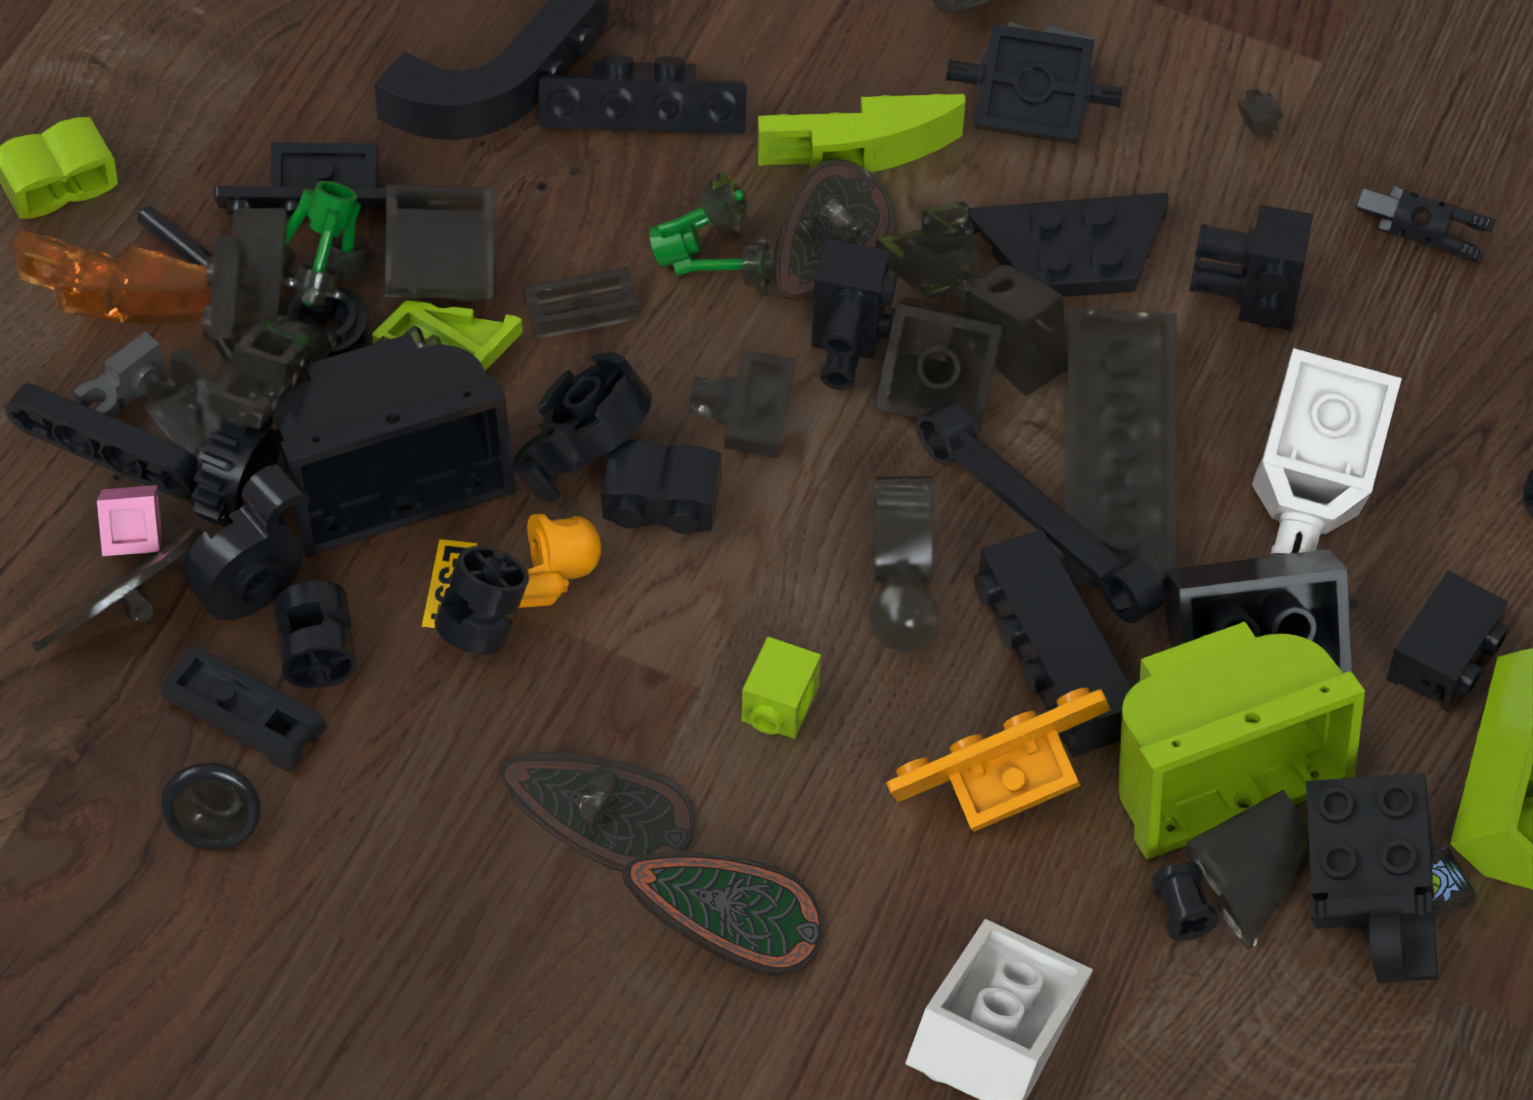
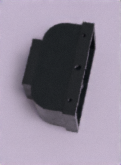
[275,334,516,557]

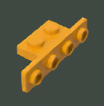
[886,687,1111,832]

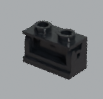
[1386,570,1509,712]

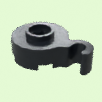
[512,352,652,502]
[182,464,310,621]

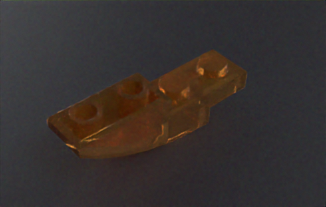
[12,230,232,324]

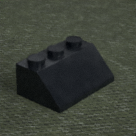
[1164,549,1352,673]

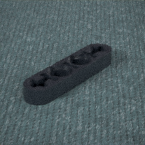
[5,384,198,498]

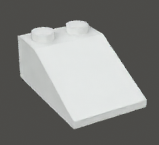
[905,919,1093,1100]

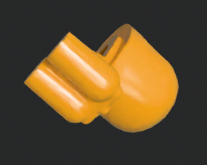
[519,513,601,608]

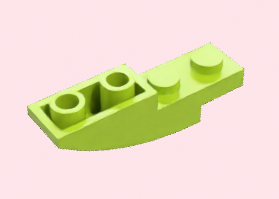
[757,94,966,175]

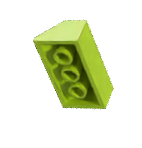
[1450,648,1533,890]

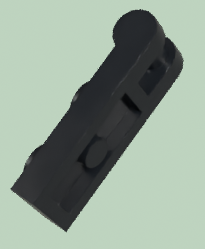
[160,645,327,772]

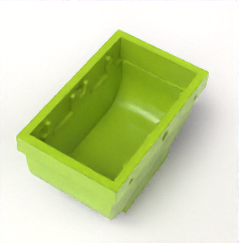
[1118,622,1365,860]

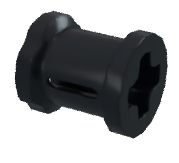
[1151,862,1219,941]

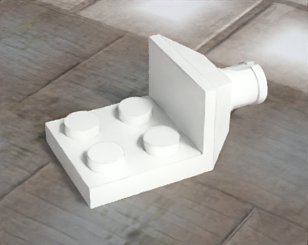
[1252,348,1402,556]

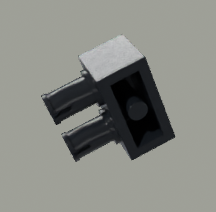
[1189,205,1314,330]
[811,238,897,390]

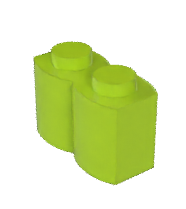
[0,117,118,219]

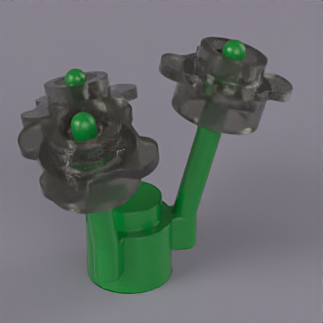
[649,172,779,296]
[241,181,376,306]

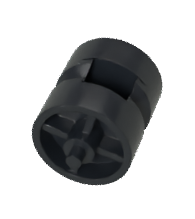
[434,546,529,654]
[274,580,357,689]

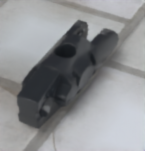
[1356,185,1496,264]

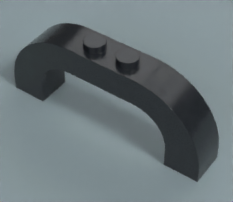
[374,0,611,140]

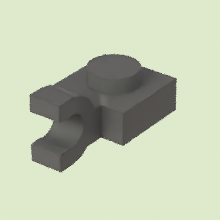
[73,331,166,419]

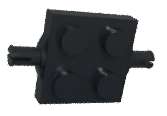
[946,24,1124,144]

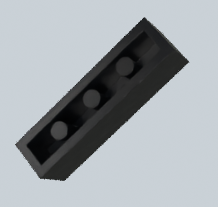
[974,529,1131,757]

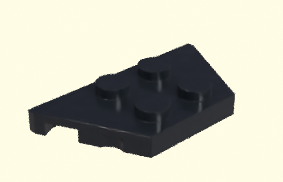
[967,192,1169,300]

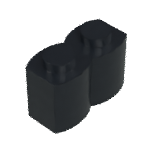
[601,439,722,534]

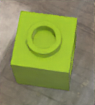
[741,637,821,739]

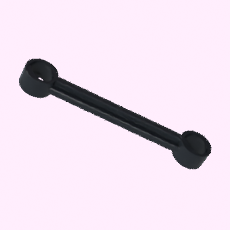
[917,401,1165,623]

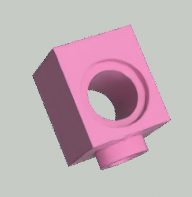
[97,485,163,556]

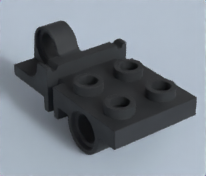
[1306,773,1438,983]

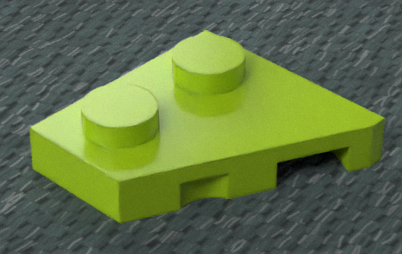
[372,300,523,371]

